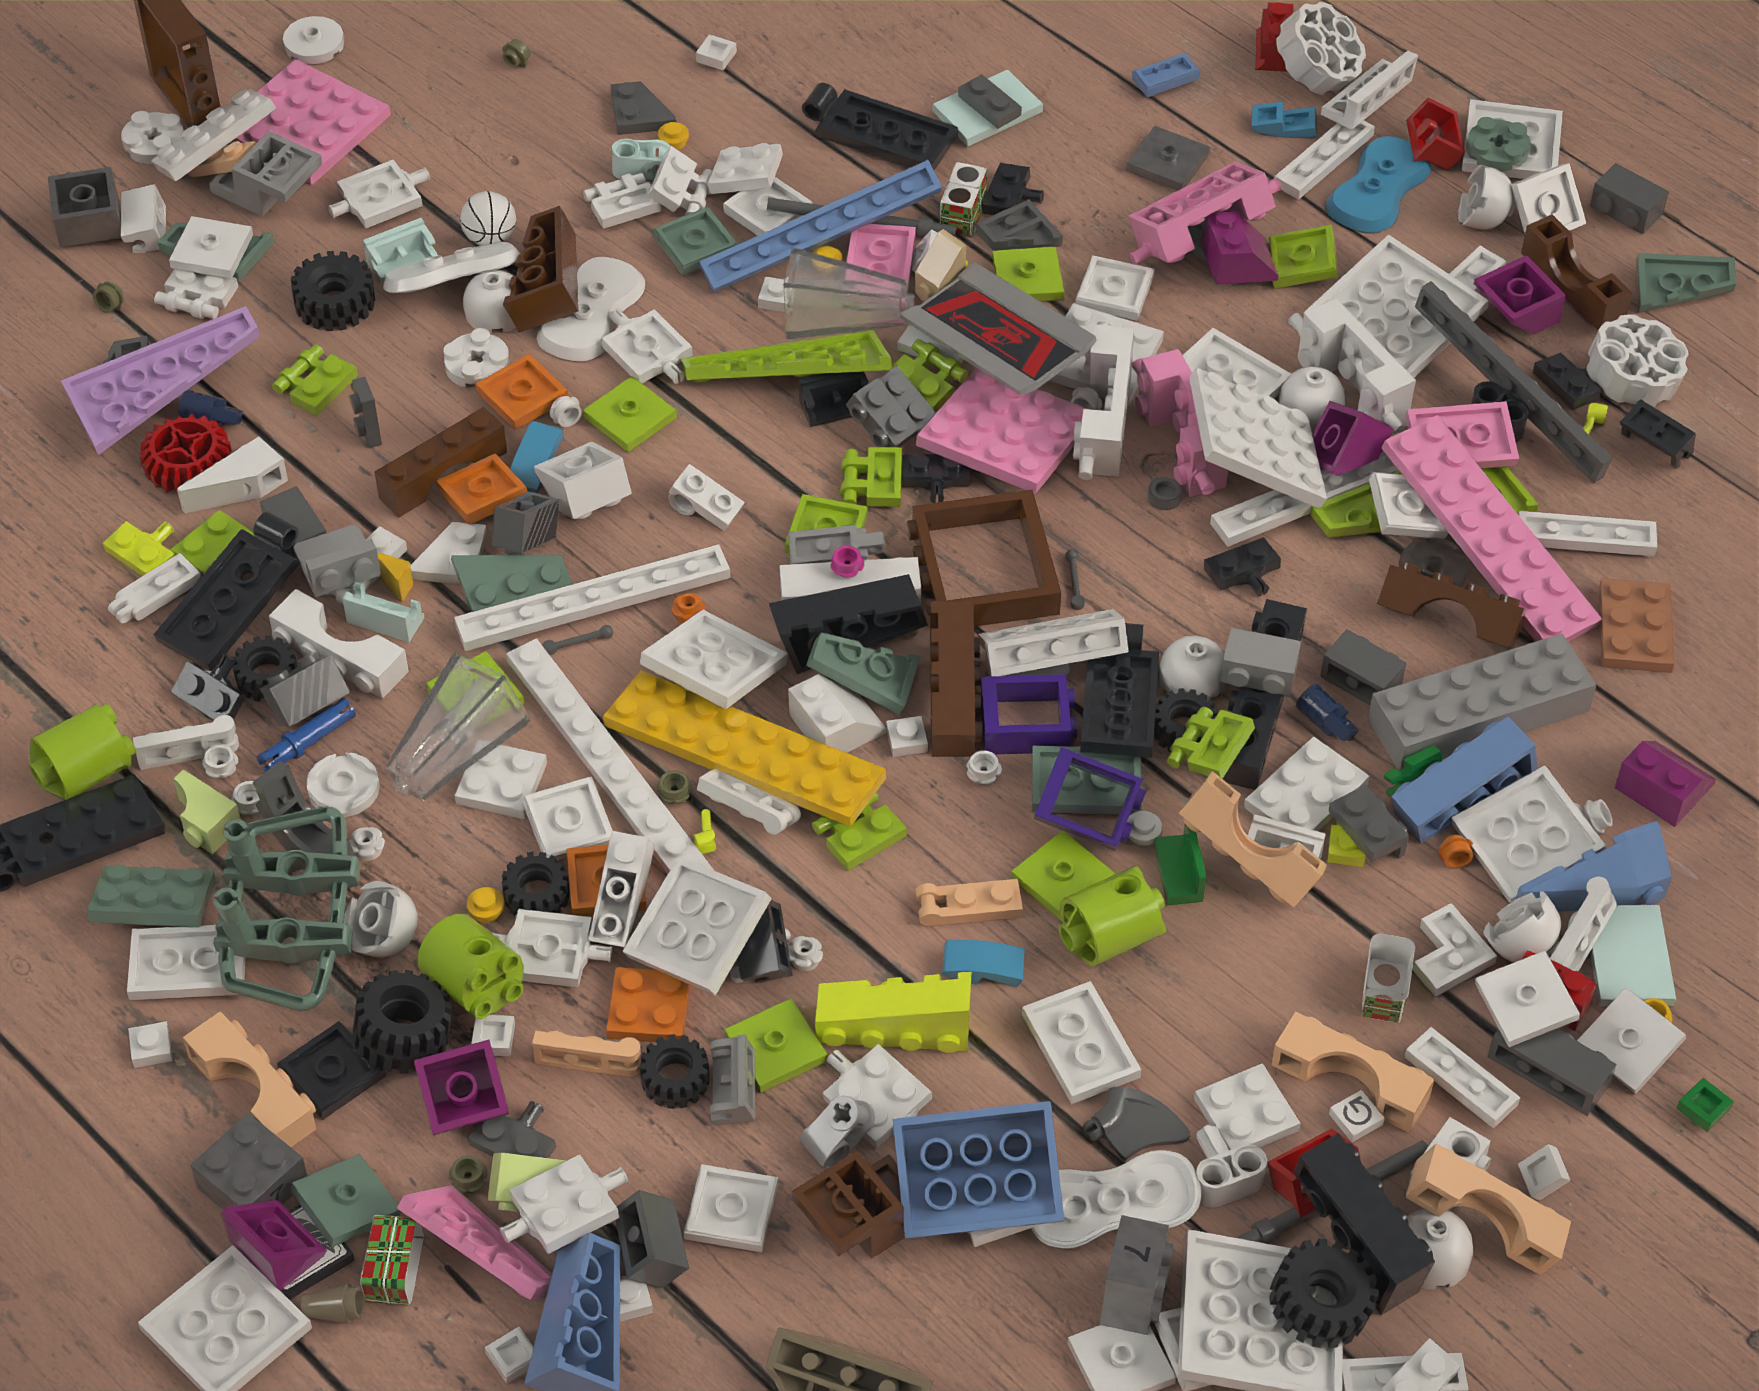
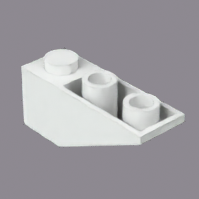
[177,437,288,514]
[589,831,655,948]

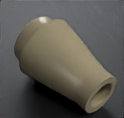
[301,1283,364,1324]

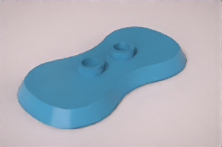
[1326,136,1431,233]

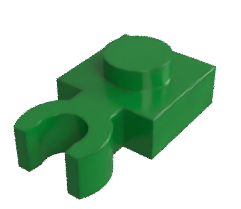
[1384,745,1443,798]

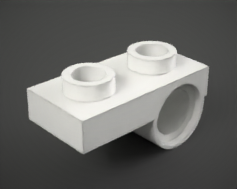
[668,464,745,531]

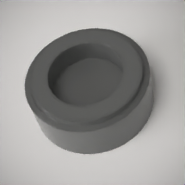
[1148,477,1182,510]

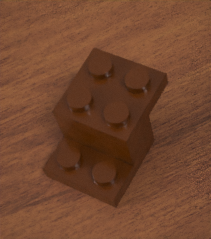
[792,1150,905,1259]

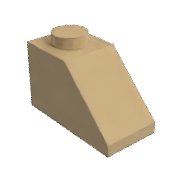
[915,229,966,302]

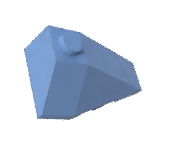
[1516,821,1672,912]

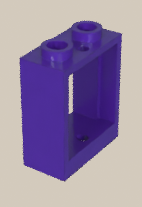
[980,674,1077,755]
[1034,747,1147,851]

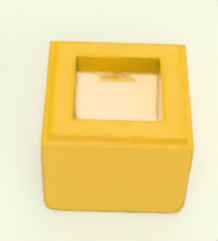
[378,553,414,601]

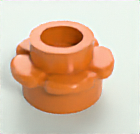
[671,593,706,624]
[1438,835,1473,869]

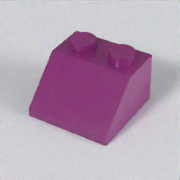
[1200,212,1279,285]
[1473,255,1566,334]
[1312,400,1394,476]
[1615,741,1716,827]
[414,1039,509,1136]

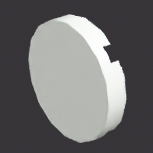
[307,753,380,817]

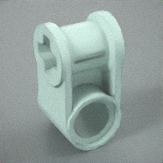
[612,138,671,181]

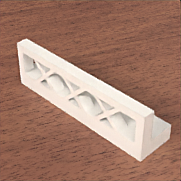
[1320,51,1418,129]
[978,609,1128,676]

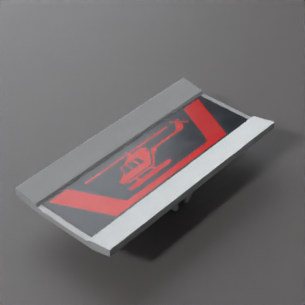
[899,261,1097,396]

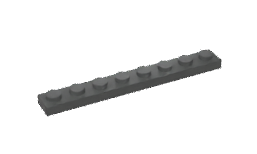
[1415,281,1612,483]

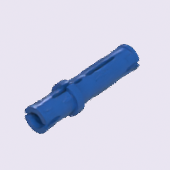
[257,698,356,772]

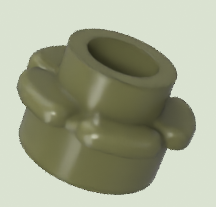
[502,39,531,67]
[93,281,124,313]
[657,770,693,804]
[449,1155,488,1193]

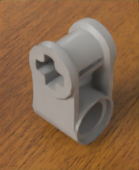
[800,1095,875,1170]

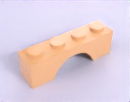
[1179,771,1327,908]
[183,1011,316,1147]
[1271,1011,1434,1133]
[1405,1143,1571,1275]

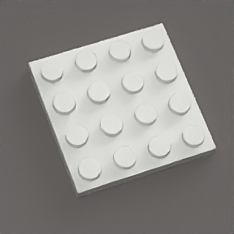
[1304,235,1489,378]
[1189,367,1327,509]
[1178,1229,1343,1391]

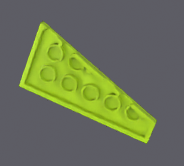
[681,330,892,382]
[1310,466,1539,538]

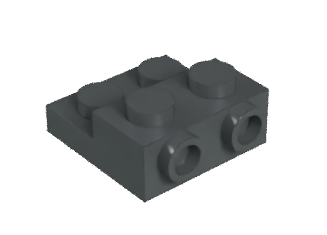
[846,366,936,447]

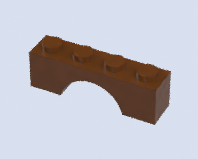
[1521,214,1632,331]
[374,407,507,518]
[1377,561,1527,649]

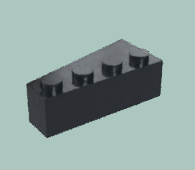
[769,574,928,674]
[1294,1133,1435,1315]

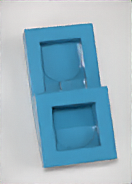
[1252,101,1317,138]
[510,421,563,493]
[942,939,1025,987]

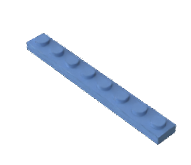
[699,160,942,293]

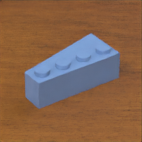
[1391,716,1538,843]
[524,1233,620,1391]

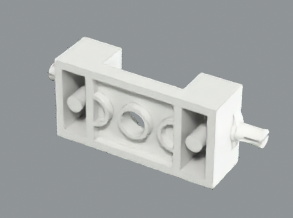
[1288,298,1416,435]
[1073,321,1134,480]

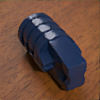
[178,390,243,428]
[1296,684,1359,741]

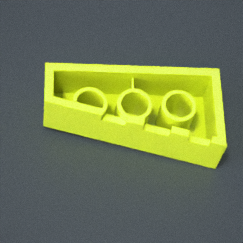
[815,972,972,1053]

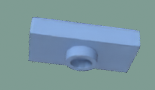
[1132,53,1200,98]

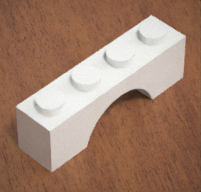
[269,589,409,699]

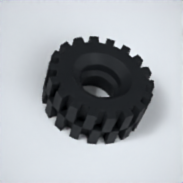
[291,251,375,331]
[1269,1239,1379,1348]

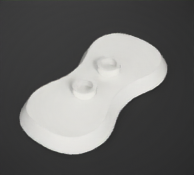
[383,242,521,293]
[537,257,645,361]
[1031,1150,1201,1249]

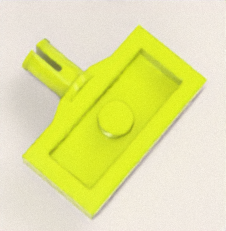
[102,521,175,576]

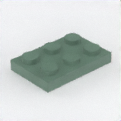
[1032,746,1142,815]
[87,865,215,927]

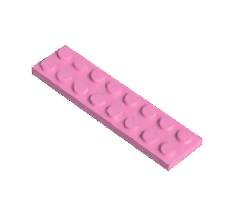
[1382,415,1602,642]

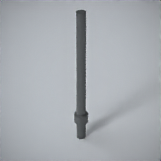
[767,197,956,237]
[1236,1140,1428,1244]

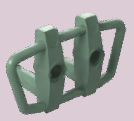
[213,806,361,1011]

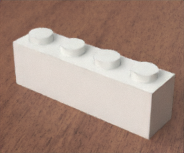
[780,557,921,604]

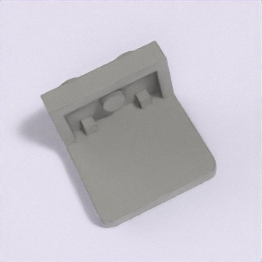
[294,525,381,597]

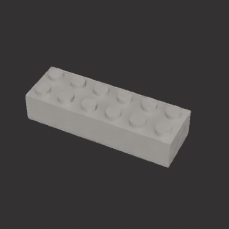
[1368,633,1596,770]

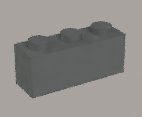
[1487,1029,1617,1116]

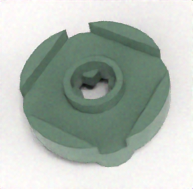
[1466,117,1531,172]

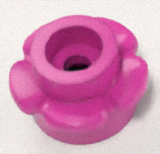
[830,546,864,578]

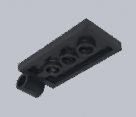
[802,83,958,170]
[153,512,300,671]
[1080,623,1159,758]
[0,774,165,892]

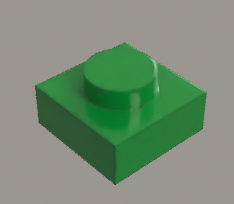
[1676,1078,1734,1132]

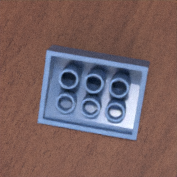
[893,1101,1064,1239]

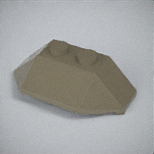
[765,1327,933,1391]

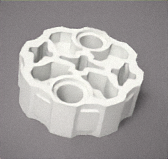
[1276,1,1366,95]
[1586,315,1689,407]

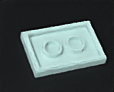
[932,69,1043,147]
[1590,905,1676,1007]

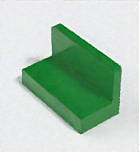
[1154,824,1206,906]

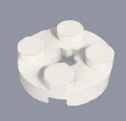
[121,111,184,164]
[444,328,510,387]

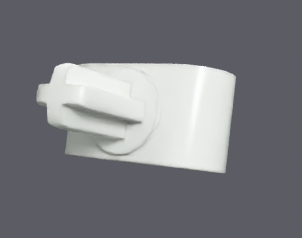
[1196,1125,1267,1208]

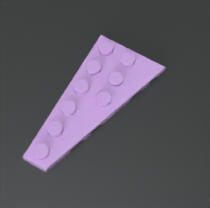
[61,306,260,455]

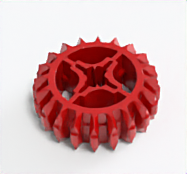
[140,413,232,493]

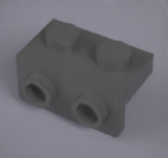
[1328,785,1409,862]

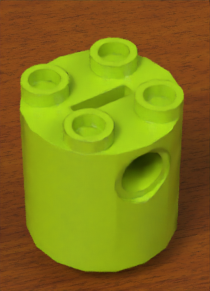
[29,703,136,800]
[1059,866,1166,967]
[418,914,524,1019]

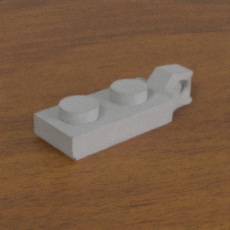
[788,525,886,565]

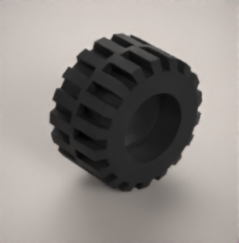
[353,970,452,1073]

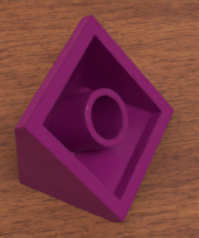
[221,1200,327,1291]

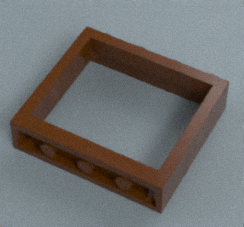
[134,0,221,128]
[907,489,1061,627]

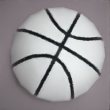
[460,191,516,246]

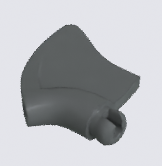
[1083,1087,1190,1161]

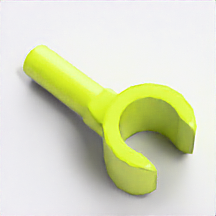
[1583,403,1608,435]
[693,809,716,854]

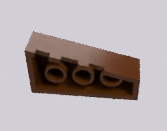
[503,206,579,333]
[930,601,982,757]

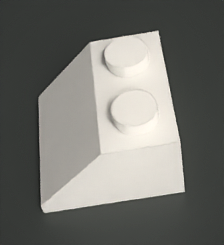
[534,442,632,519]
[788,674,887,753]

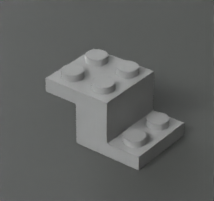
[209,131,322,217]

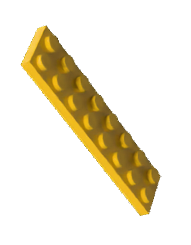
[603,670,886,827]

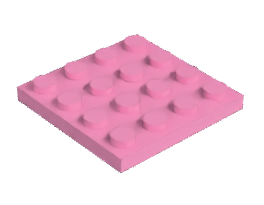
[230,59,391,185]
[916,368,1086,494]

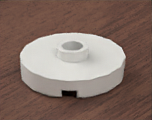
[283,16,344,64]

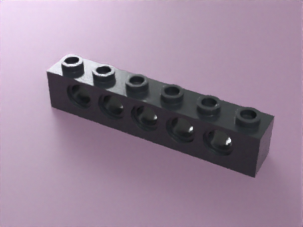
[1223,599,1307,790]

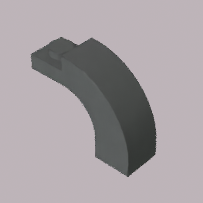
[253,761,355,856]

